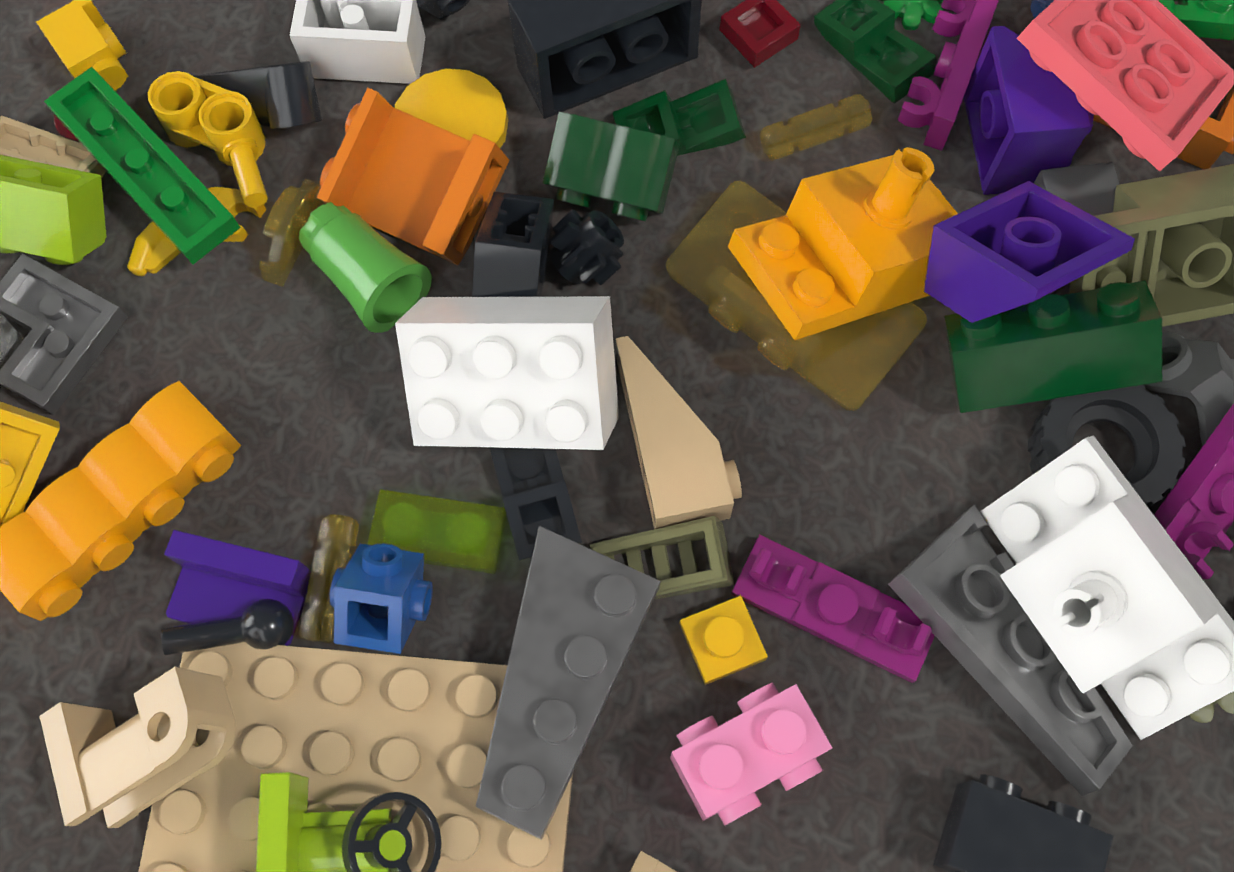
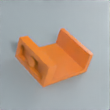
[316,87,509,265]

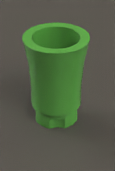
[299,202,432,333]

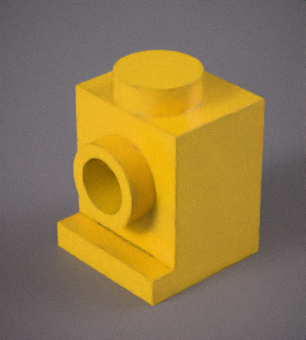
[36,0,129,90]

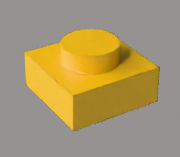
[679,596,768,685]

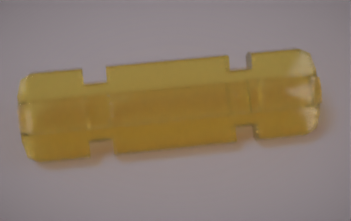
[760,94,872,160]
[299,514,359,644]

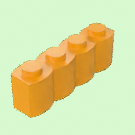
[0,381,241,621]

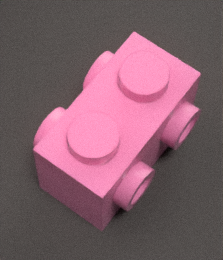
[670,683,832,826]

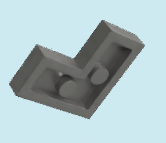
[0,253,128,415]

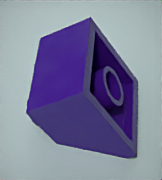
[964,26,1094,195]
[924,181,1135,323]

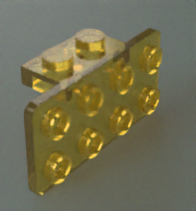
[666,181,927,411]

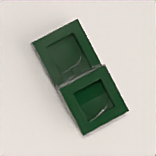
[814,0,936,104]
[612,79,746,156]

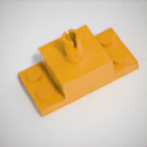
[727,147,958,340]

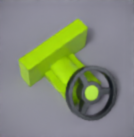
[256,772,442,872]

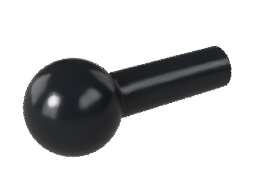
[161,599,294,656]

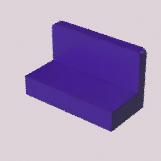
[164,530,314,646]

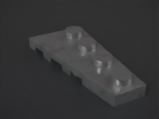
[888,505,1133,796]
[476,526,661,840]

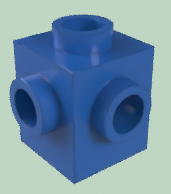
[330,543,433,654]

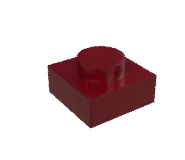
[720,0,801,68]

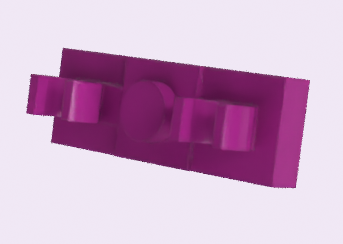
[898,0,999,151]
[1154,403,1234,579]
[731,534,935,683]

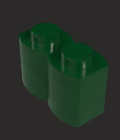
[543,112,680,222]

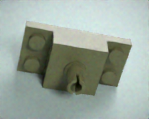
[1069,164,1234,327]

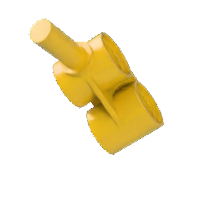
[148,71,268,207]

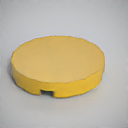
[395,69,508,148]

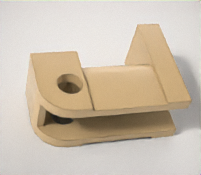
[40,667,236,828]

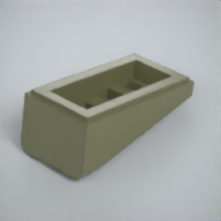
[590,516,735,600]

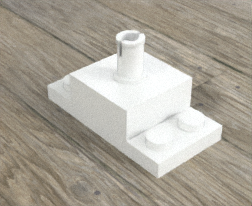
[980,436,1234,740]

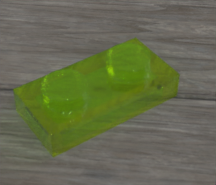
[367,489,507,574]

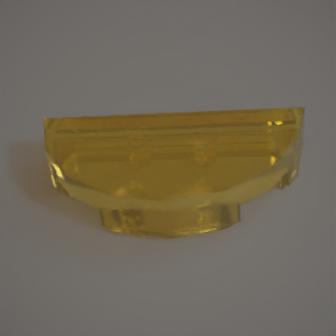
[260,179,326,287]

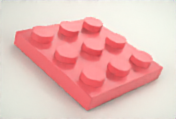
[1016,0,1234,172]

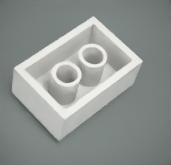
[395,296,619,450]

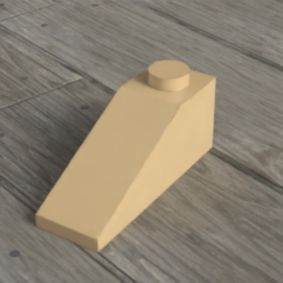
[616,336,742,529]

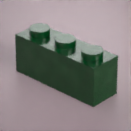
[944,280,1162,413]

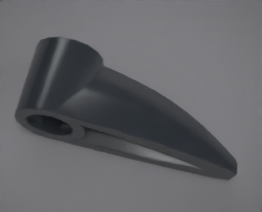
[193,61,322,128]

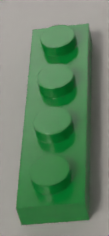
[44,67,240,265]

